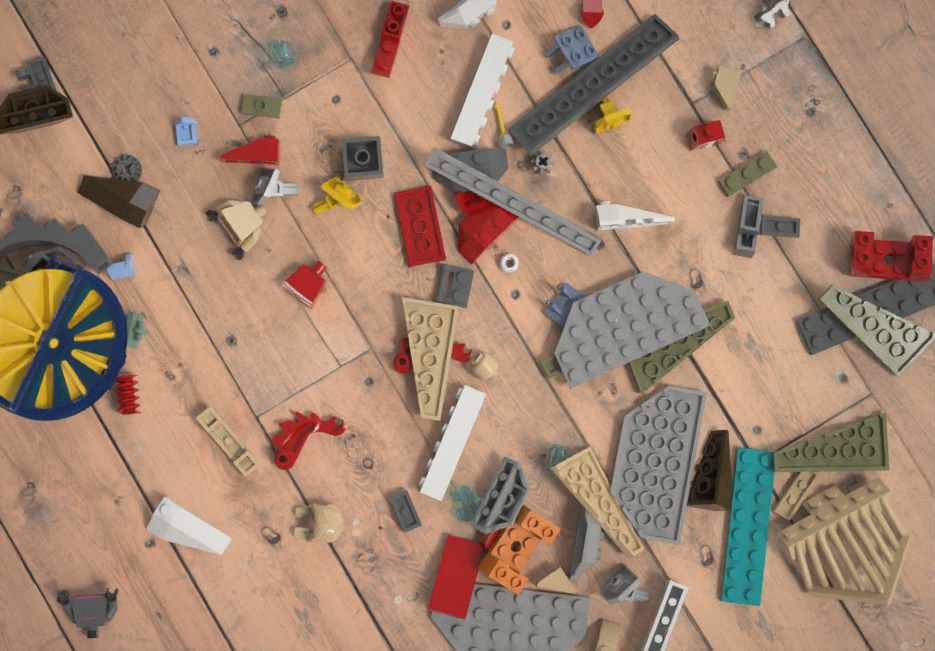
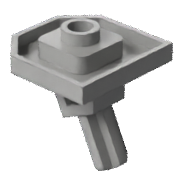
[251,168,300,206]
[600,564,651,605]

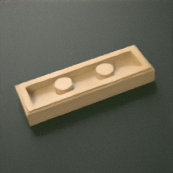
[773,472,821,522]

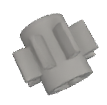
[531,150,555,175]

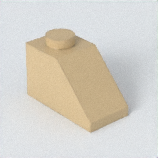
[710,66,741,112]
[593,619,621,651]

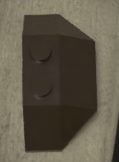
[0,85,73,135]

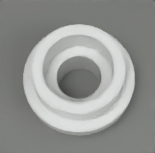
[500,254,519,273]

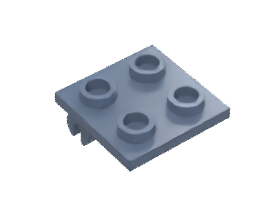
[544,25,600,74]
[544,283,586,328]

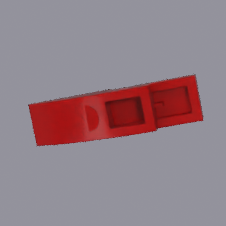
[371,1,410,78]

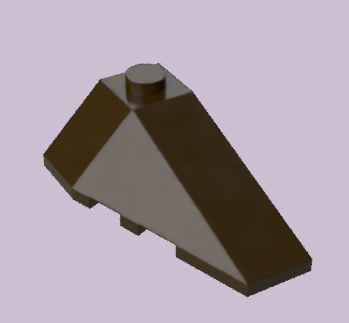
[77,175,161,228]
[687,430,732,511]

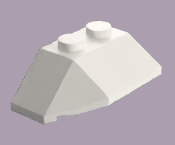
[437,0,497,30]

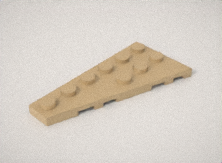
[402,297,459,421]
[551,447,645,558]

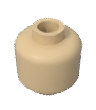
[470,353,499,381]

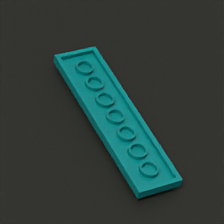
[721,447,774,606]

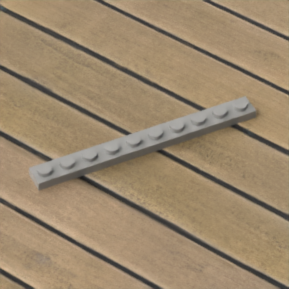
[424,147,601,256]

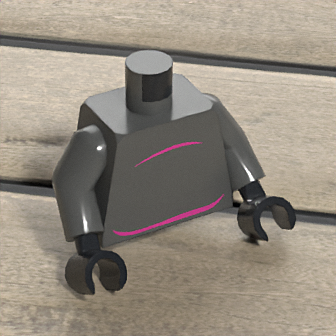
[57,588,119,639]

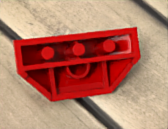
[458,199,520,265]

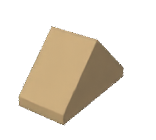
[536,567,576,594]

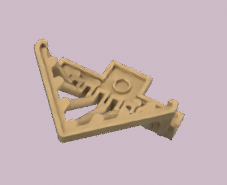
[777,477,911,605]

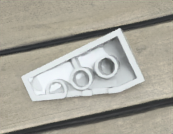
[595,201,675,231]
[146,497,232,555]

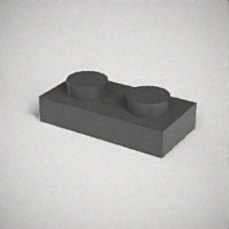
[760,216,801,238]
[389,490,422,533]

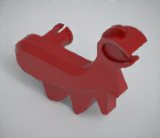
[393,337,472,374]
[271,412,346,470]

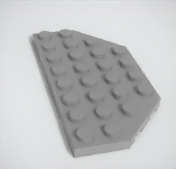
[554,271,711,389]
[610,386,707,545]
[431,584,590,651]

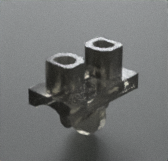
[754,0,791,28]

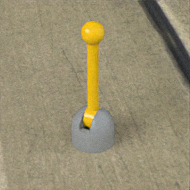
[494,103,514,148]

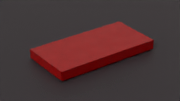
[394,185,446,268]
[428,535,484,620]

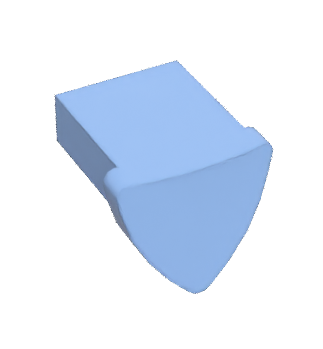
[174,117,198,146]
[107,253,135,280]

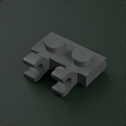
[15,56,57,91]

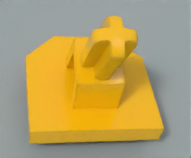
[593,97,632,134]
[312,176,362,215]

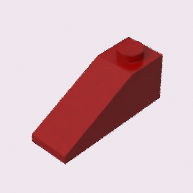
[220,136,280,165]

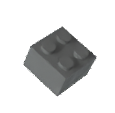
[342,136,384,181]

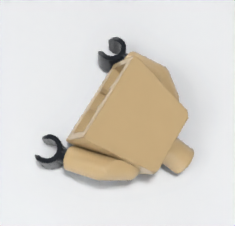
[206,200,267,260]

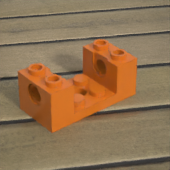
[478,505,560,595]

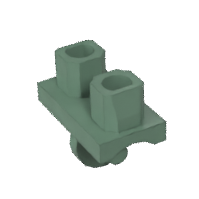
[116,312,149,349]

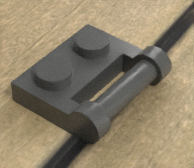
[433,264,474,308]

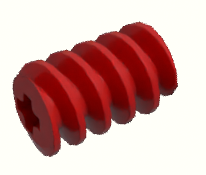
[113,375,141,415]

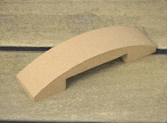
[196,406,260,477]

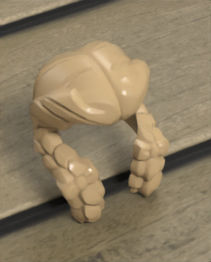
[293,503,344,543]

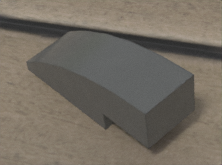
[733,195,763,258]

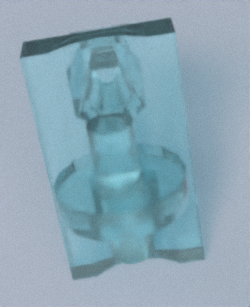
[450,484,484,521]

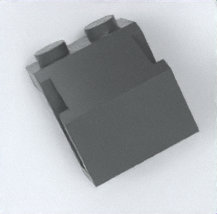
[23,246,86,275]

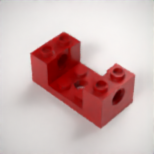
[849,231,933,282]

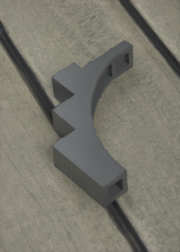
[0,213,114,275]

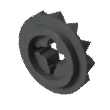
[111,154,142,182]

